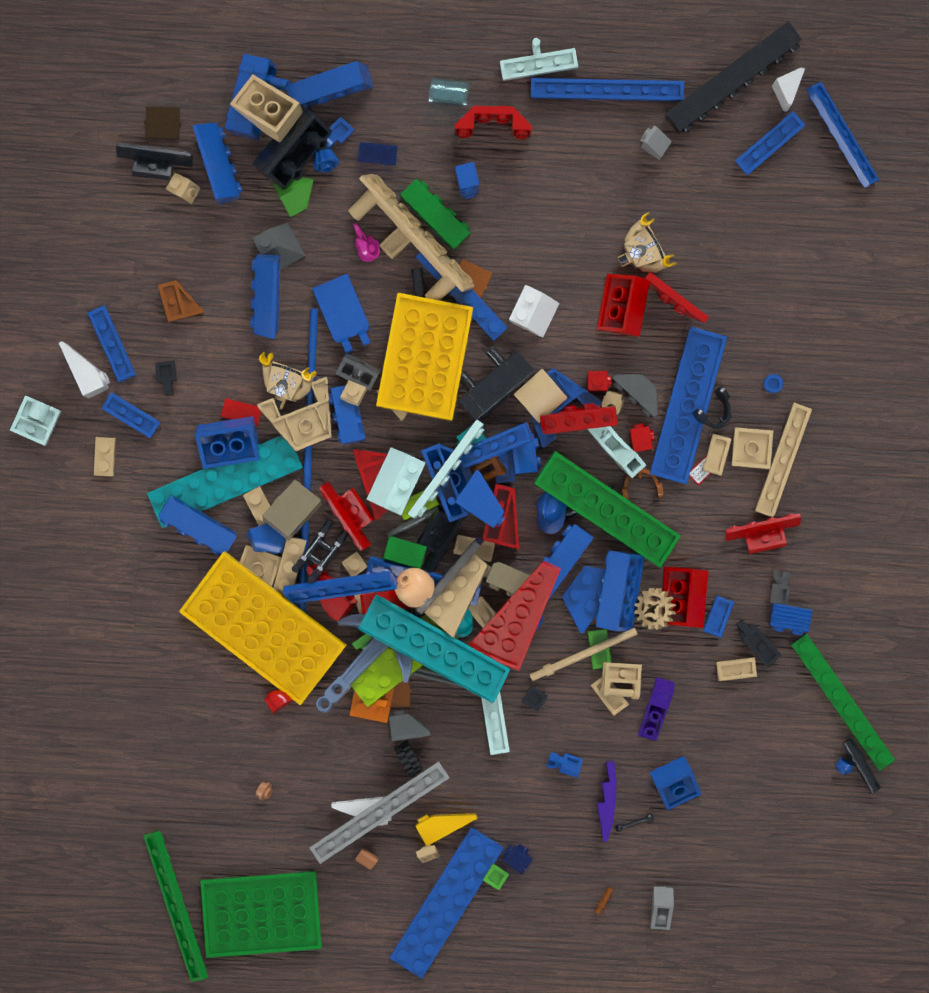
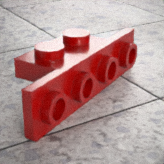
[540,403,618,435]
[319,482,375,551]
[725,514,801,554]

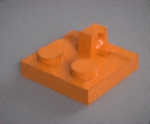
[349,688,394,723]

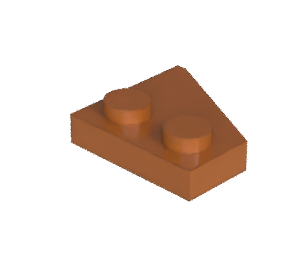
[157,280,204,323]

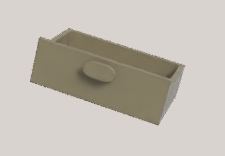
[262,480,322,541]

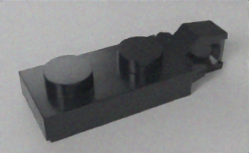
[736,619,782,668]

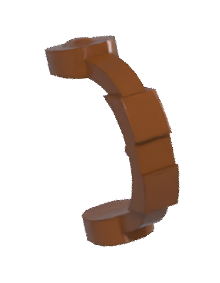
[621,468,663,500]

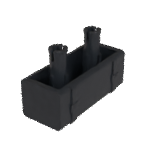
[252,105,332,190]
[458,346,536,422]

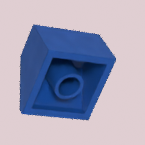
[512,434,541,475]
[649,756,702,811]

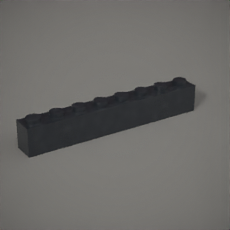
[665,21,802,134]

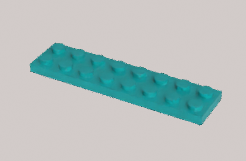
[147,435,303,529]
[358,594,510,703]

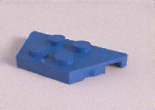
[562,566,606,634]

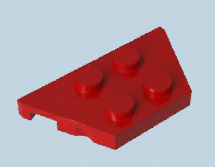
[645,272,709,323]
[353,449,388,520]

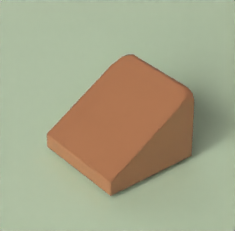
[355,848,378,870]

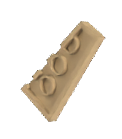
[424,553,489,638]

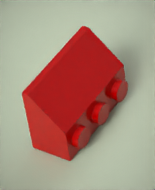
[596,274,650,337]
[662,567,709,628]

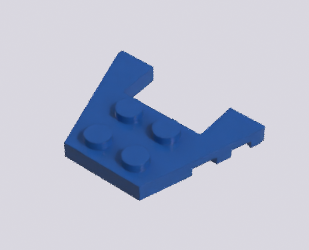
[531,368,602,448]

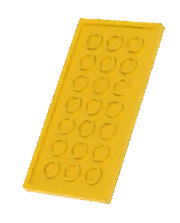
[179,551,346,705]

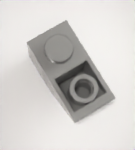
[640,125,672,160]

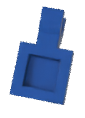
[325,117,355,149]
[546,752,583,778]

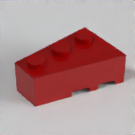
[482,484,519,549]

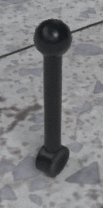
[615,814,654,832]

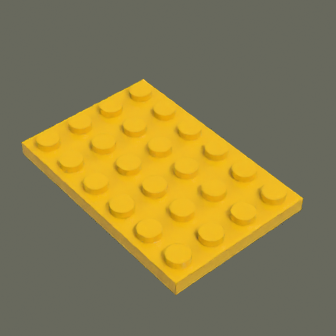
[376,293,473,421]

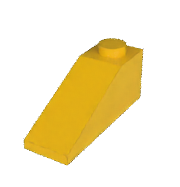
[416,813,477,846]

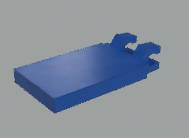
[312,274,371,353]

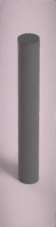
[386,506,439,538]

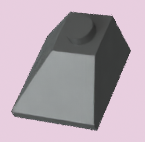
[252,223,306,270]
[389,710,431,741]

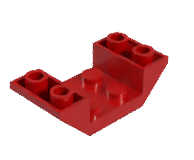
[455,106,532,139]

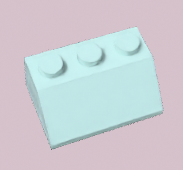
[367,448,426,516]

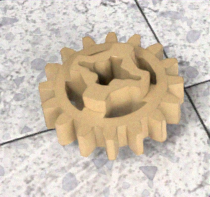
[634,588,676,630]

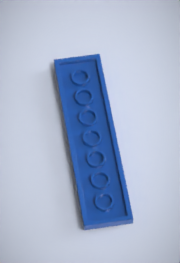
[650,326,727,484]
[390,827,504,978]

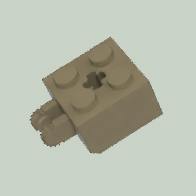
[484,562,530,597]

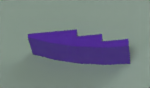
[597,760,616,842]

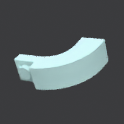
[587,426,646,478]

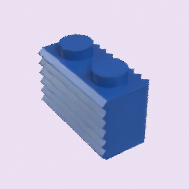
[769,603,812,635]

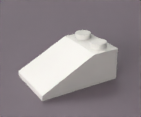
[59,342,110,398]

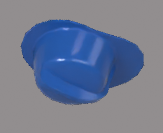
[537,492,567,534]

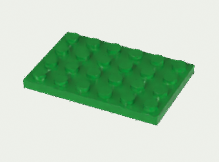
[200,871,322,958]

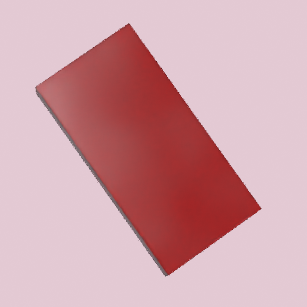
[221,398,262,426]

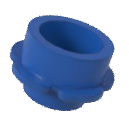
[835,758,854,775]

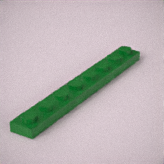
[790,634,895,771]
[143,831,208,982]

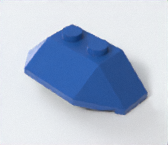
[421,444,472,522]

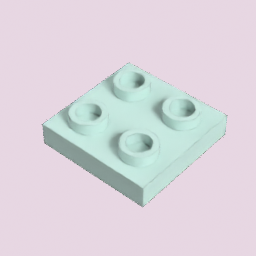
[10,395,61,446]

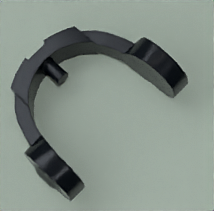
[693,387,732,429]

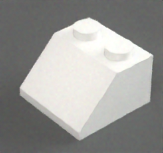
[508,285,559,338]

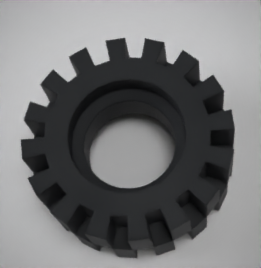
[393,740,424,778]

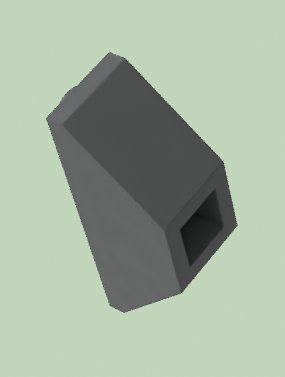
[611,374,657,418]

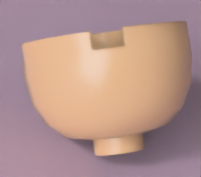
[395,568,435,608]

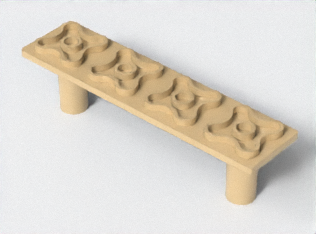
[348,174,474,301]

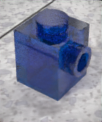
[502,843,533,875]

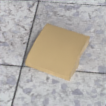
[513,369,567,423]

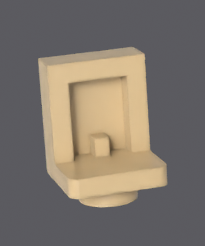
[166,173,200,204]

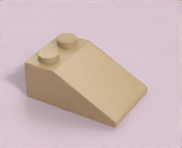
[230,74,303,142]

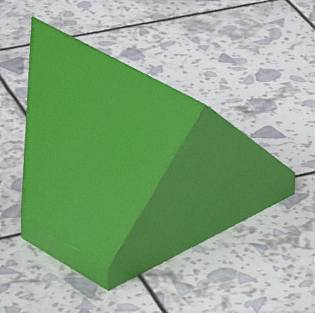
[272,177,314,217]

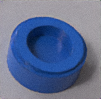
[763,374,783,394]

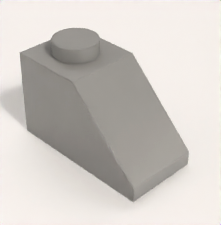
[650,887,674,930]

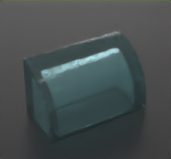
[429,78,470,105]

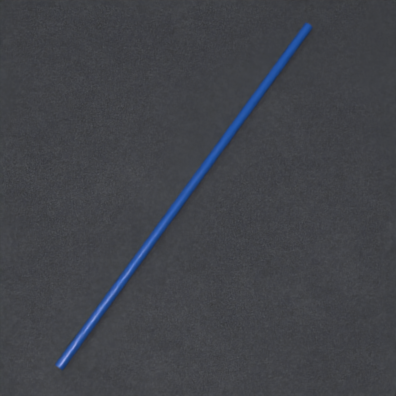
[298,309,318,613]

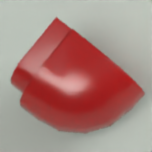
[264,690,293,714]

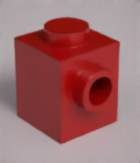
[587,371,611,392]
[629,424,655,452]

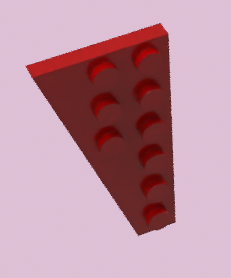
[468,561,561,671]

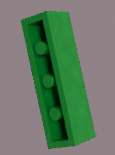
[400,179,470,251]

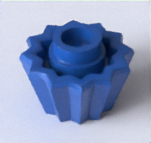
[313,148,339,172]

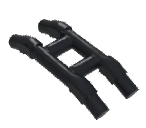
[292,519,349,583]

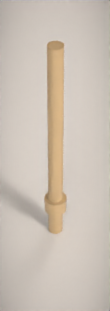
[530,628,638,681]

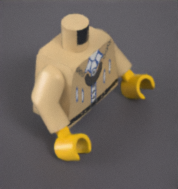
[617,212,677,272]
[259,352,317,410]

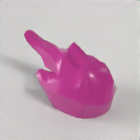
[353,223,380,262]

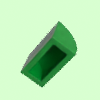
[384,536,427,569]

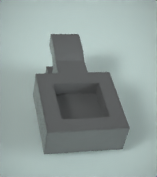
[770,570,790,605]

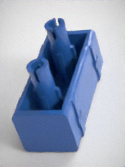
[225,54,289,140]

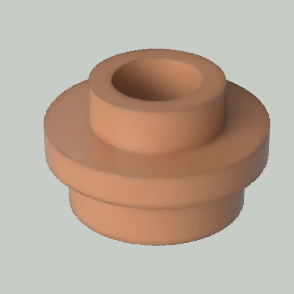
[256,782,273,801]

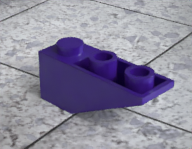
[638,677,675,741]

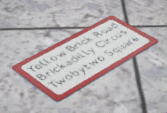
[689,455,711,485]

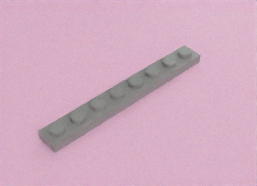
[309,761,450,864]

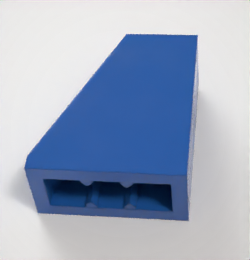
[455,470,505,528]

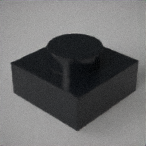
[522,685,548,712]

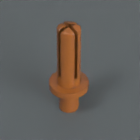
[595,887,613,915]

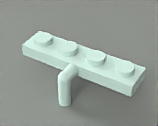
[500,38,578,81]

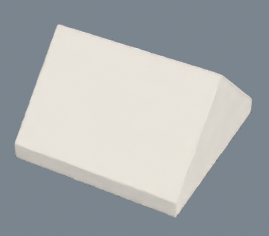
[772,67,805,112]

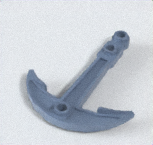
[316,614,412,713]

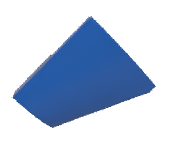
[247,524,287,554]

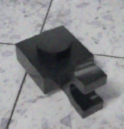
[155,361,177,396]

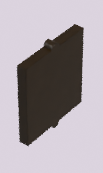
[144,107,182,139]

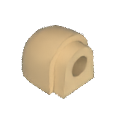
[602,391,624,414]

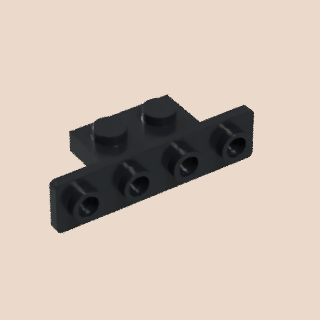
[116,143,193,180]
[416,509,468,573]

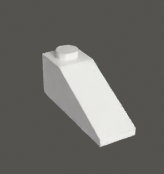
[331,796,392,826]

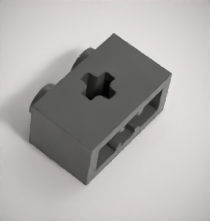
[336,353,381,391]

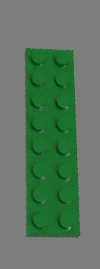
[533,451,681,568]

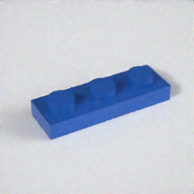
[101,392,161,439]

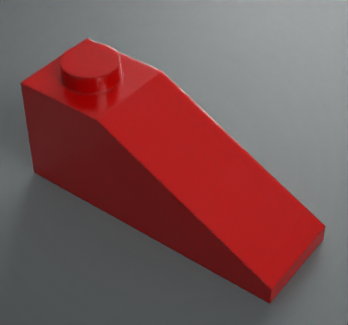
[306,564,358,621]

